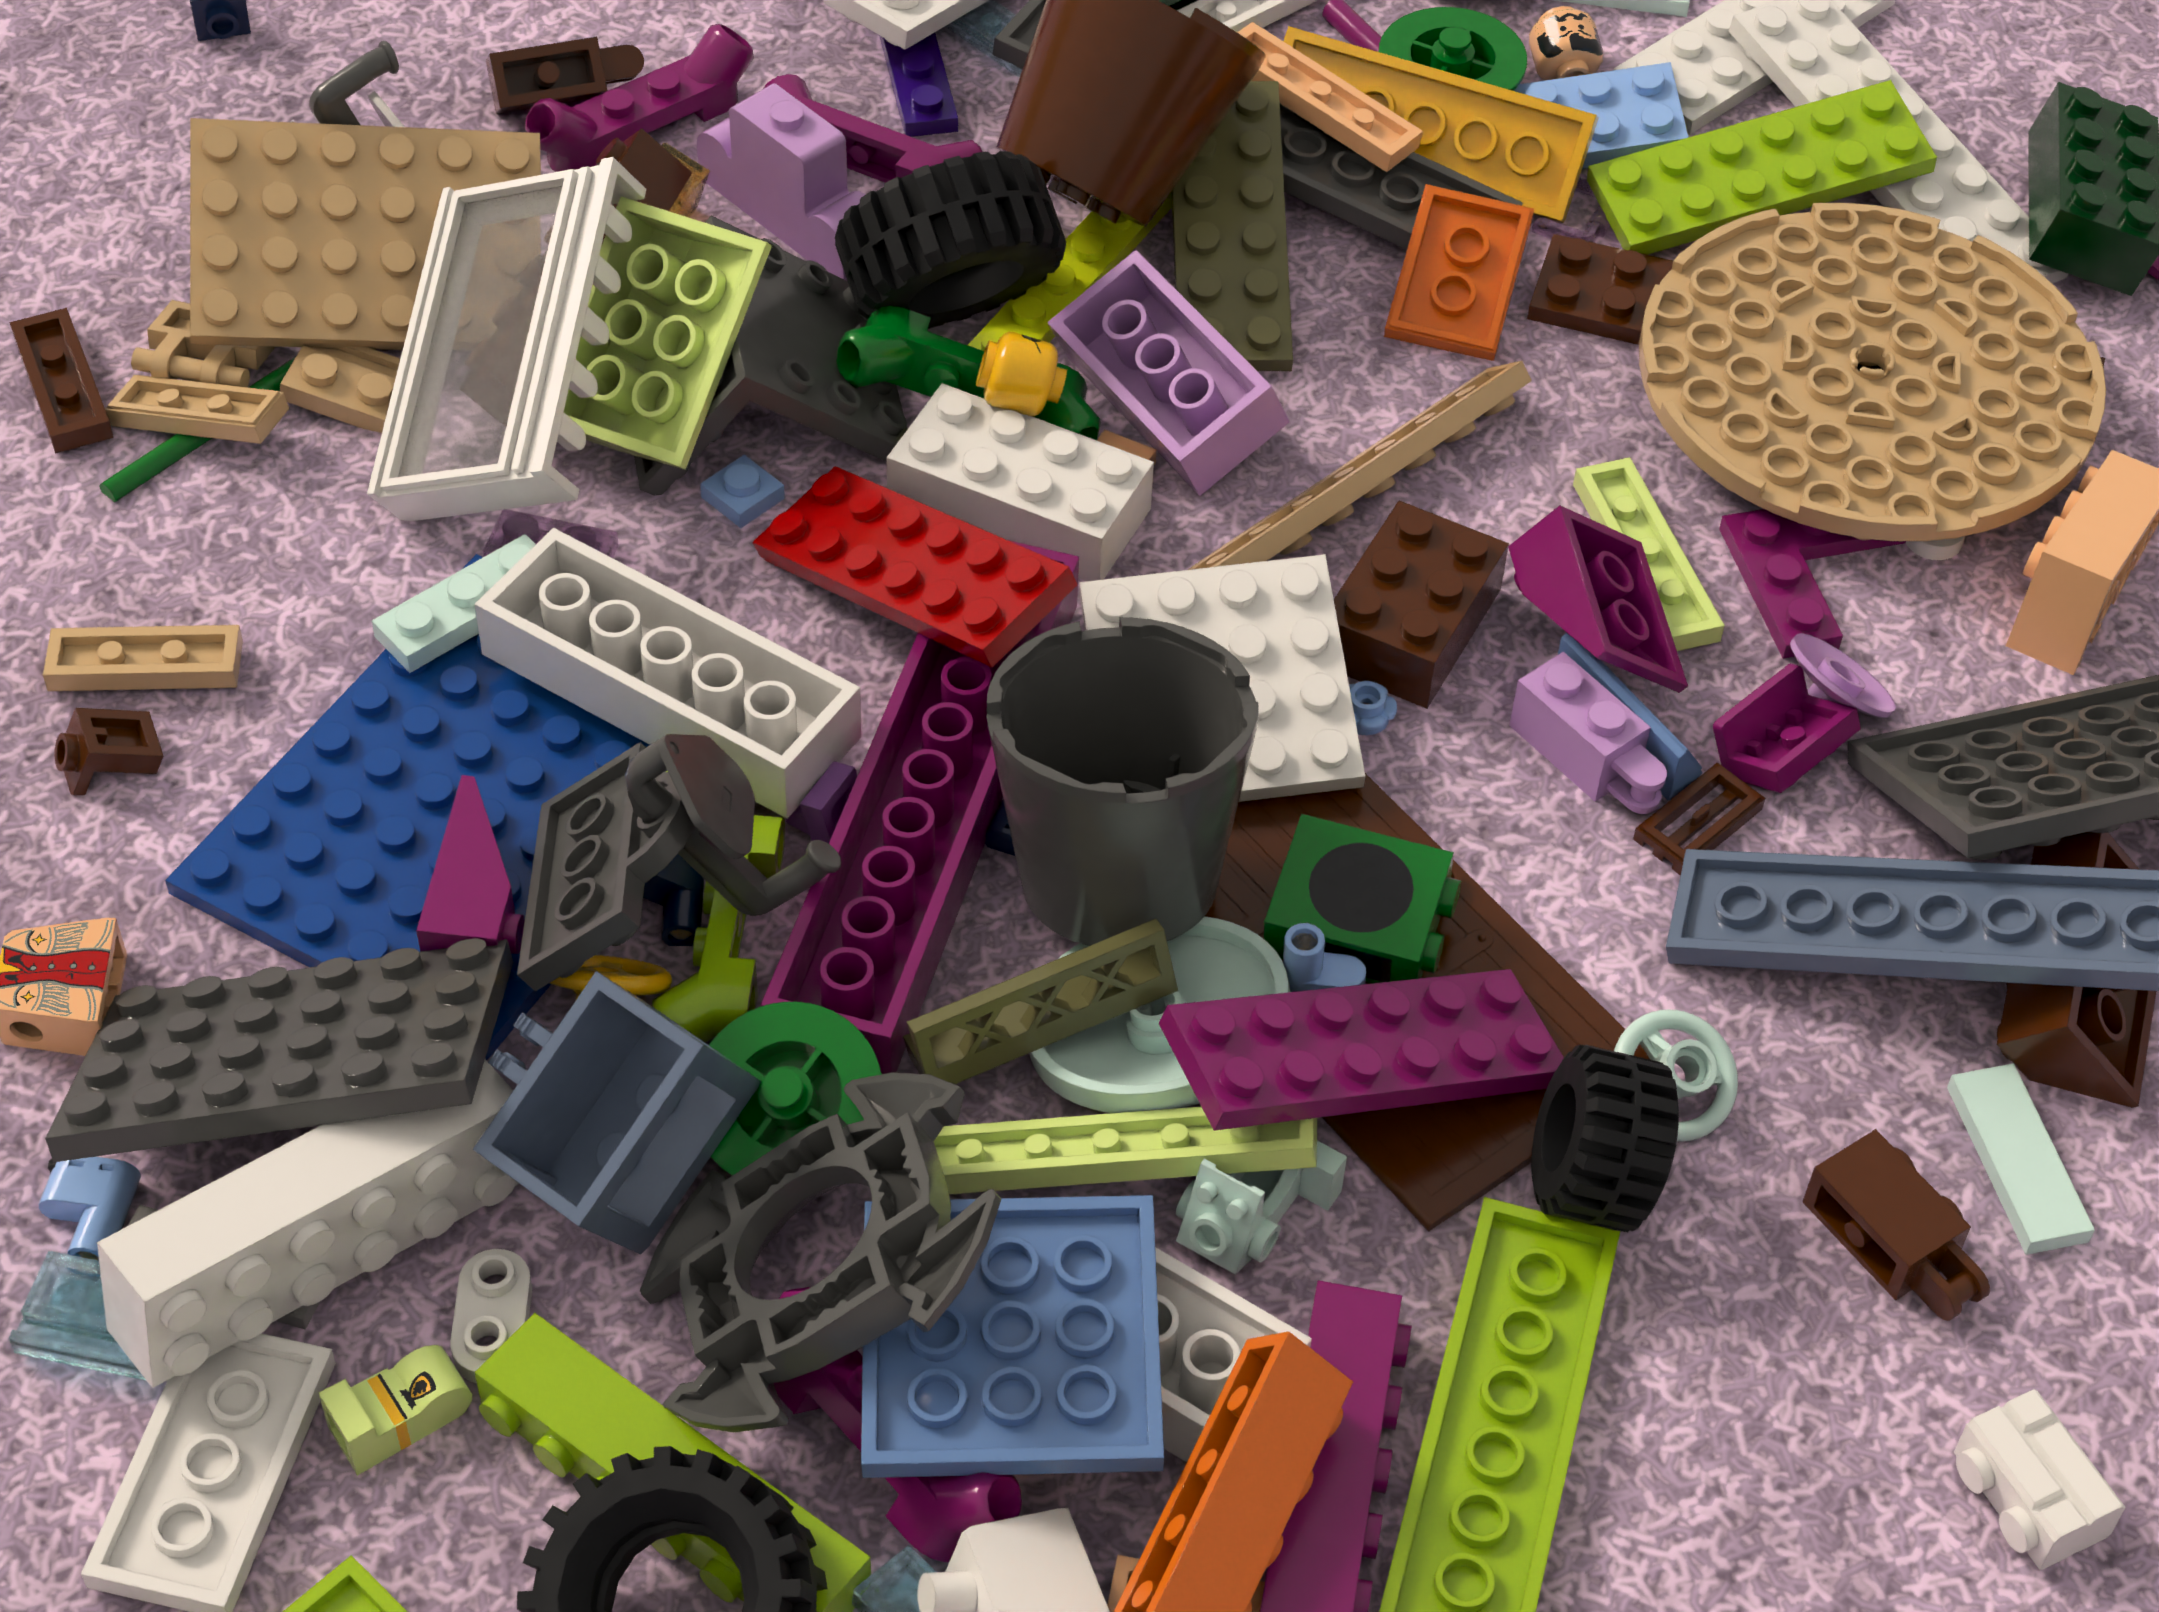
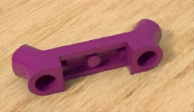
[525,24,754,172]
[763,74,983,183]
[773,1287,1022,1562]

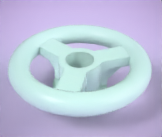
[1614,1009,1738,1142]

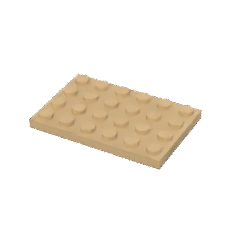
[190,118,543,352]

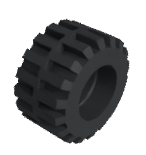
[1531,1044,1679,1233]

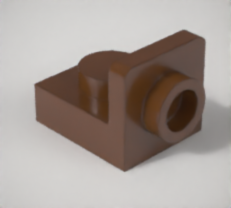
[54,708,164,795]

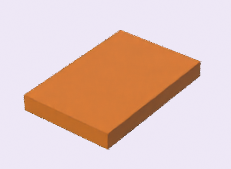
[1384,184,1534,361]

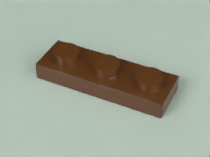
[9,308,114,454]

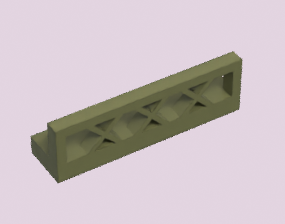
[903,919,1178,1084]

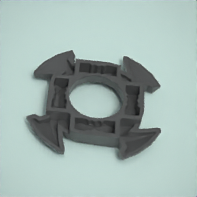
[640,1072,1001,1432]

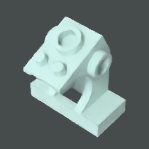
[1176,1140,1347,1275]

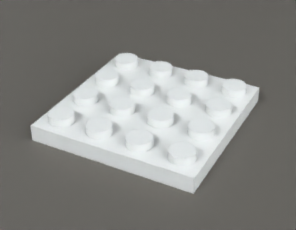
[1080,554,1365,802]

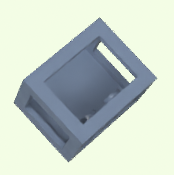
[473,971,762,1255]

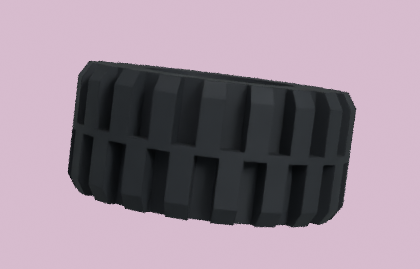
[835,151,1066,329]

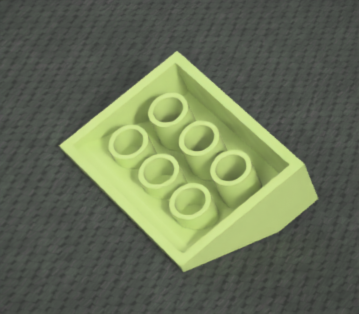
[564,196,772,470]

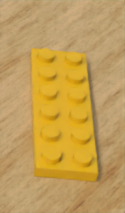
[1283,26,1599,223]

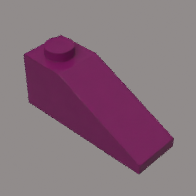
[416,775,525,954]

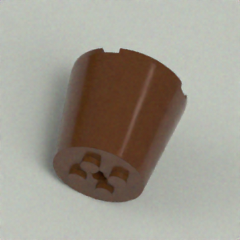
[996,0,1266,227]

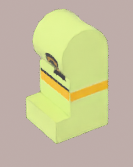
[319,1345,473,1476]

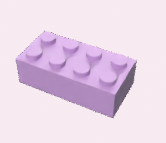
[1047,250,1290,496]

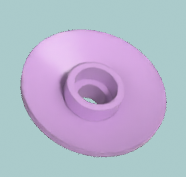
[1790,633,1896,718]

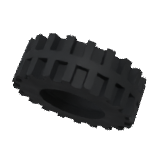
[517,1446,827,1612]

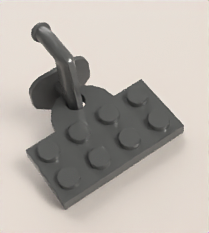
[517,734,842,991]

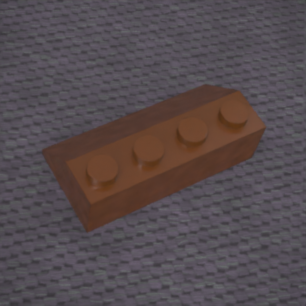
[1997,832,2157,1108]

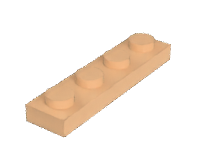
[1237,22,1423,172]

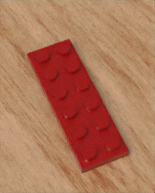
[752,466,1078,667]

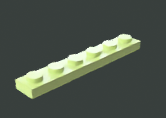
[934,1106,1317,1194]

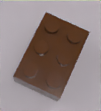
[1334,500,1509,709]

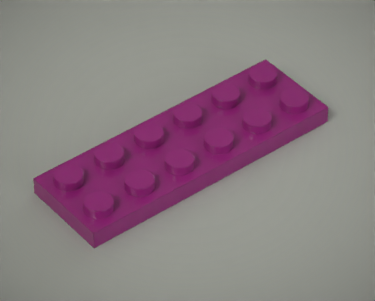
[1158,969,1564,1131]

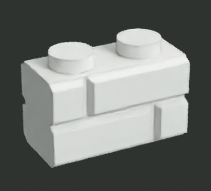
[1954,1389,2126,1570]

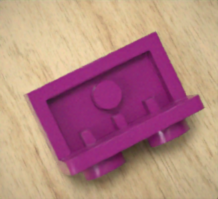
[1713,663,1861,793]

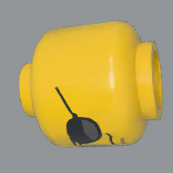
[976,332,1067,417]

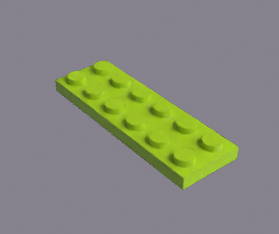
[1587,80,1937,255]

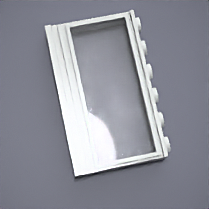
[367,157,646,521]

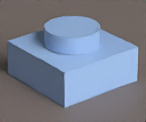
[700,454,785,528]

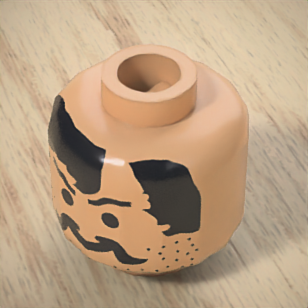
[1529,6,1603,81]

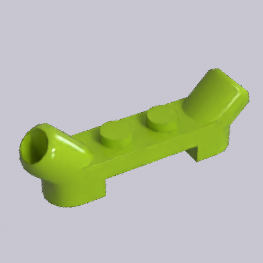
[652,815,785,1043]

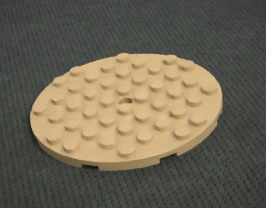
[1639,203,2106,541]

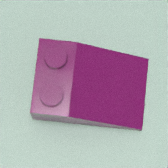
[1508,505,1688,693]

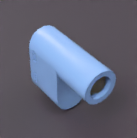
[1283,923,1366,992]
[39,1157,141,1269]

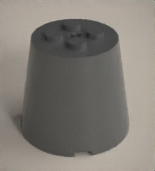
[987,617,1259,946]

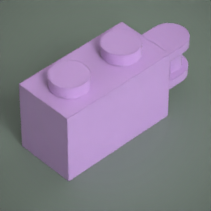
[1509,652,1667,814]

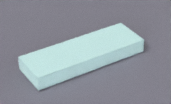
[1947,1063,2095,1255]

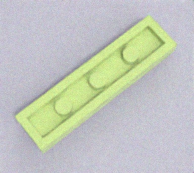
[1573,457,1725,651]

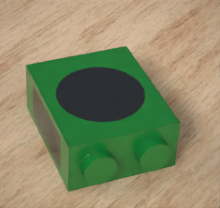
[1264,814,1461,984]

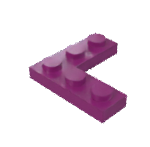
[1719,509,1906,659]

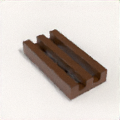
[1633,762,1766,875]

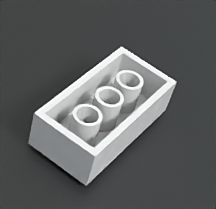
[887,383,1154,581]

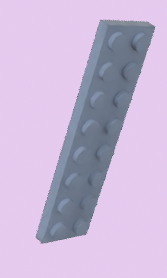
[1666,849,2159,991]

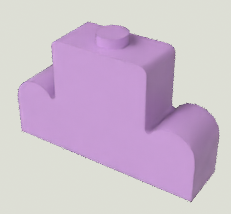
[697,83,865,281]

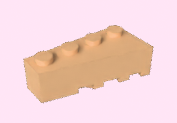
[2006,450,2159,675]

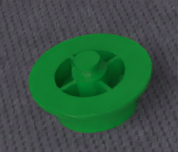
[1378,7,1527,91]
[709,1002,882,1176]

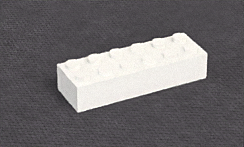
[475,528,862,819]
[97,1059,519,1388]

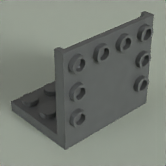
[634,215,907,496]

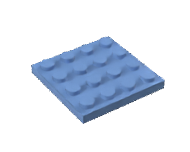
[861,1195,1164,1478]

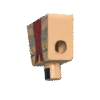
[0,918,127,1056]

